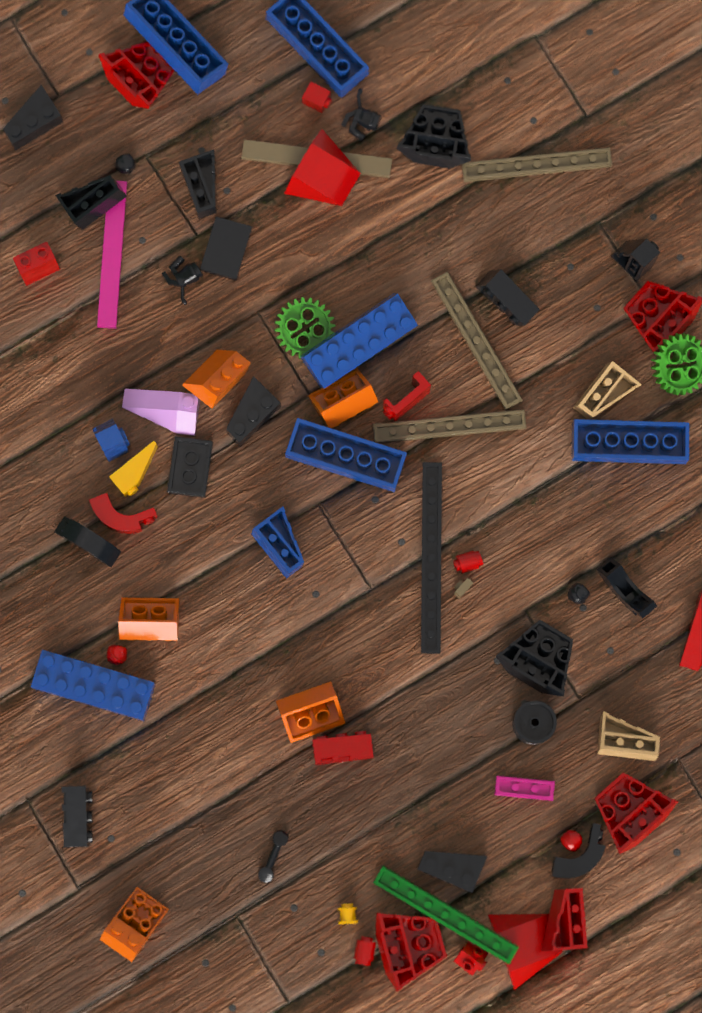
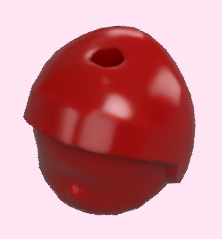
[106,645,127,665]
[560,830,583,852]

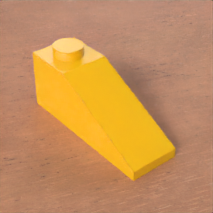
[109,441,158,497]

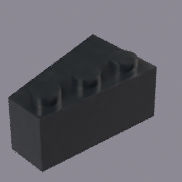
[3,85,63,151]
[179,149,216,219]
[55,175,127,230]
[611,239,660,282]
[475,269,540,326]
[226,376,281,447]
[62,786,93,847]
[417,851,487,893]

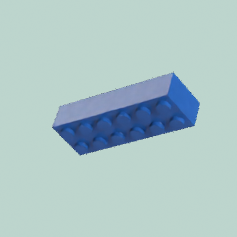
[123,0,228,95]
[266,0,369,98]
[300,293,418,389]
[285,418,407,492]
[572,419,689,464]
[31,650,156,722]

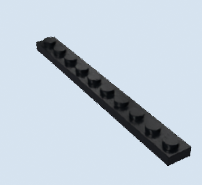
[421,462,442,654]

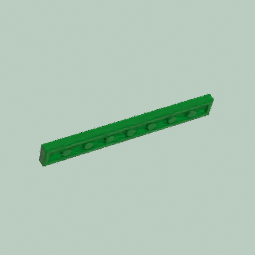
[373,866,520,964]

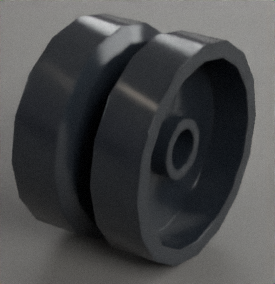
[512,701,557,745]

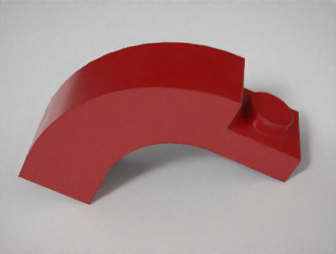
[89,493,158,534]

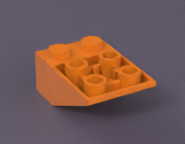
[100,887,169,962]

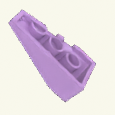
[122,389,200,436]

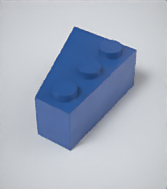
[92,419,130,462]
[251,506,304,579]

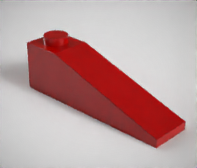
[679,591,702,671]

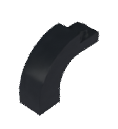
[54,516,122,567]
[597,558,657,619]
[551,823,605,878]

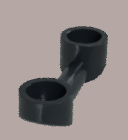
[258,830,288,883]

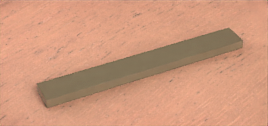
[241,140,392,178]
[461,147,612,182]
[431,272,523,410]
[373,409,527,443]

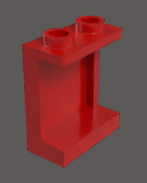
[13,242,60,286]
[383,371,431,422]

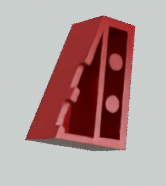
[312,731,374,765]
[542,888,588,951]

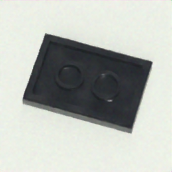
[200,217,252,281]
[167,436,213,498]

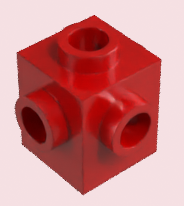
[453,940,489,976]

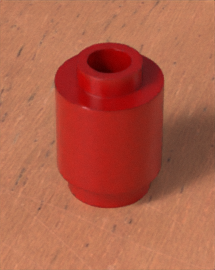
[453,550,483,574]
[354,936,376,966]

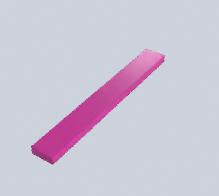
[97,181,127,329]

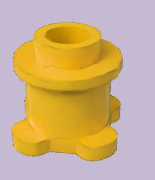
[338,903,358,924]

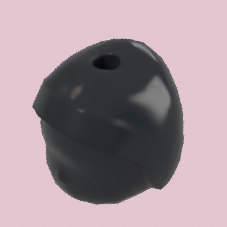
[114,153,136,174]
[567,583,590,604]

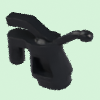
[341,89,382,141]
[161,255,203,305]

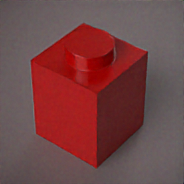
[302,82,332,113]

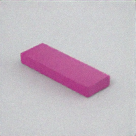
[495,776,555,801]

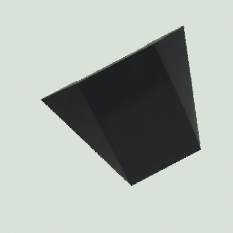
[397,104,471,169]
[496,620,573,697]

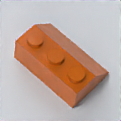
[182,350,251,408]
[308,368,379,429]
[118,597,179,641]
[276,681,346,743]

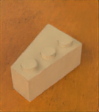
[573,361,642,419]
[597,711,660,761]

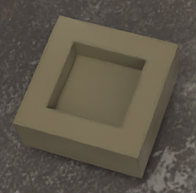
[454,578,473,599]

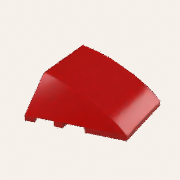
[99,42,175,109]
[284,129,361,206]
[623,281,702,355]
[594,773,678,854]
[375,913,447,991]
[488,914,563,990]

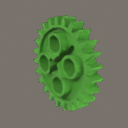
[274,297,336,359]
[651,333,702,395]

